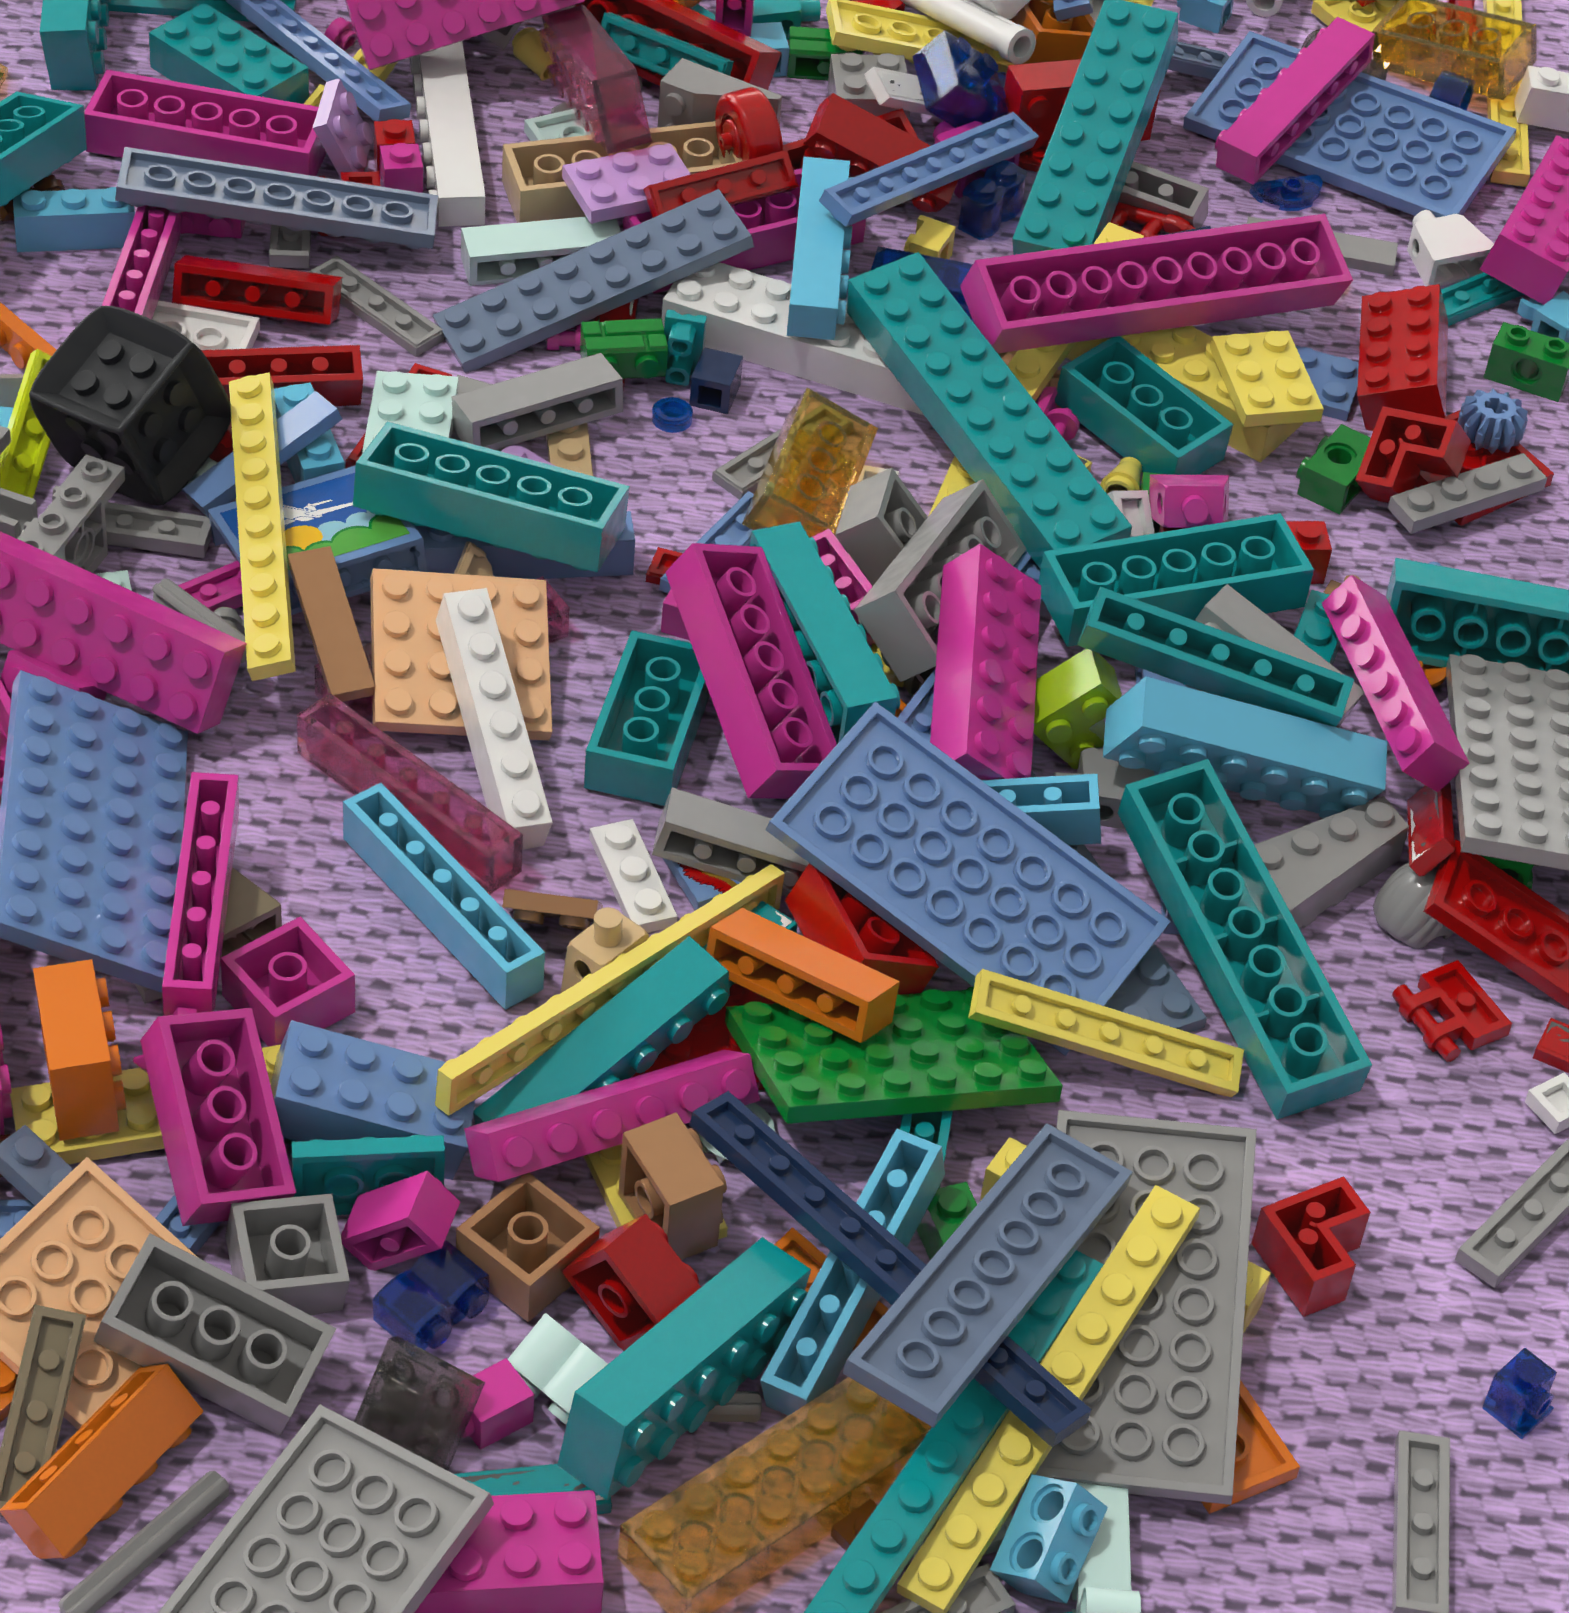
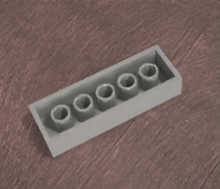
[854,479,1026,682]

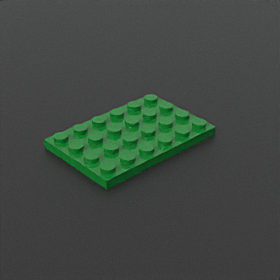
[725,986,1063,1124]

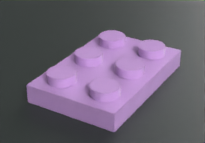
[562,143,691,224]

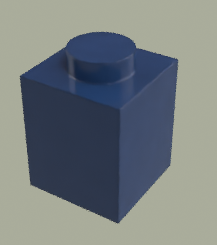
[689,347,743,414]

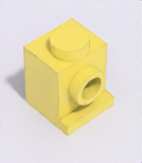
[904,215,956,276]

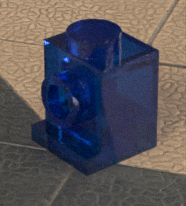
[1482,1348,1557,1439]

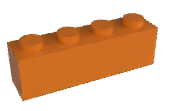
[706,908,900,1043]
[0,1364,204,1559]

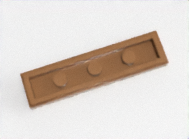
[288,546,375,704]

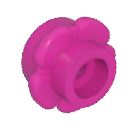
[324,17,357,51]

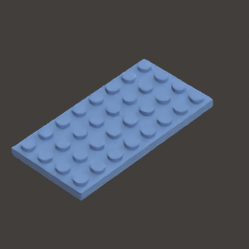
[1183,31,1516,218]
[0,670,188,993]
[766,702,1171,1056]

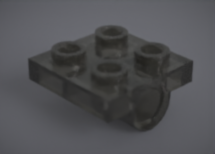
[354,1336,485,1471]

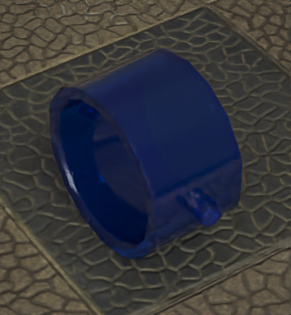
[1429,70,1475,111]

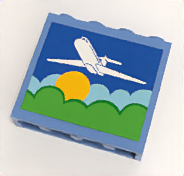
[208,465,427,615]

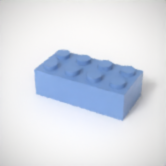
[271,1020,475,1180]

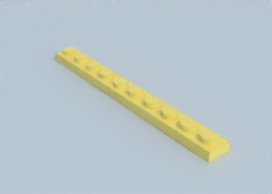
[1483,0,1530,187]
[229,372,296,681]
[435,864,785,1116]
[897,1185,1200,1613]

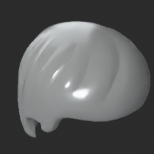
[1373,863,1454,949]

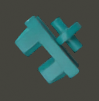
[664,309,707,386]

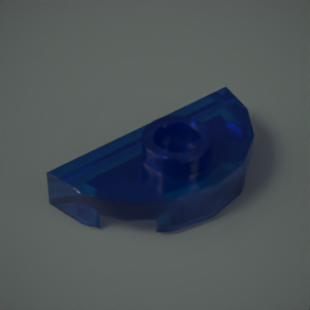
[1250,174,1323,211]

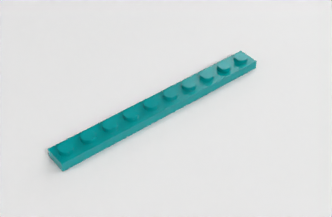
[804,1250,1104,1613]

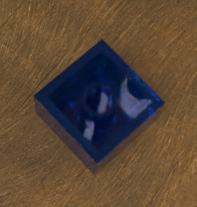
[912,30,1009,128]

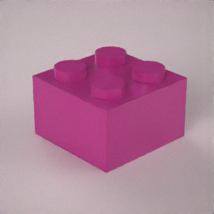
[220,916,355,1047]

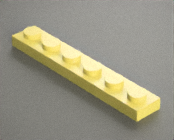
[969,969,1244,1097]

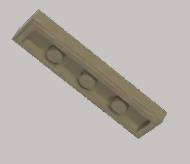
[0,1305,87,1517]

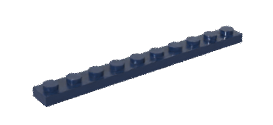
[689,1091,1092,1448]

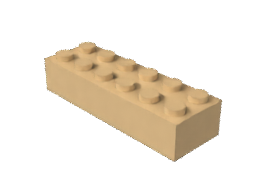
[502,121,742,223]

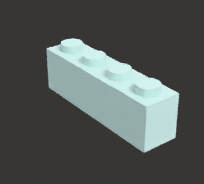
[461,217,621,286]

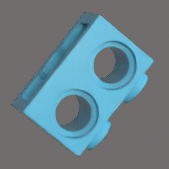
[990,1474,1108,1604]

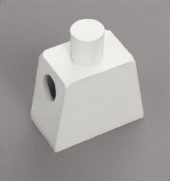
[1407,210,1494,286]

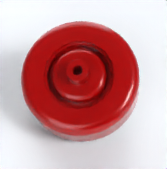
[715,87,783,161]

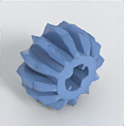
[1458,388,1528,454]

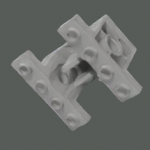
[0,426,125,573]

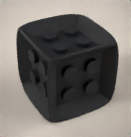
[29,306,231,506]

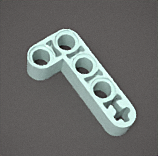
[1072,1482,1141,1613]

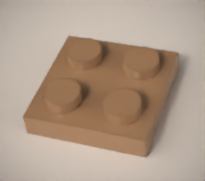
[502,889,603,930]

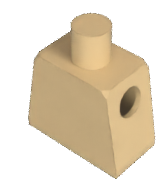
[560,907,649,994]

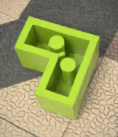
[1034,649,1122,769]

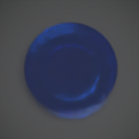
[652,397,693,433]

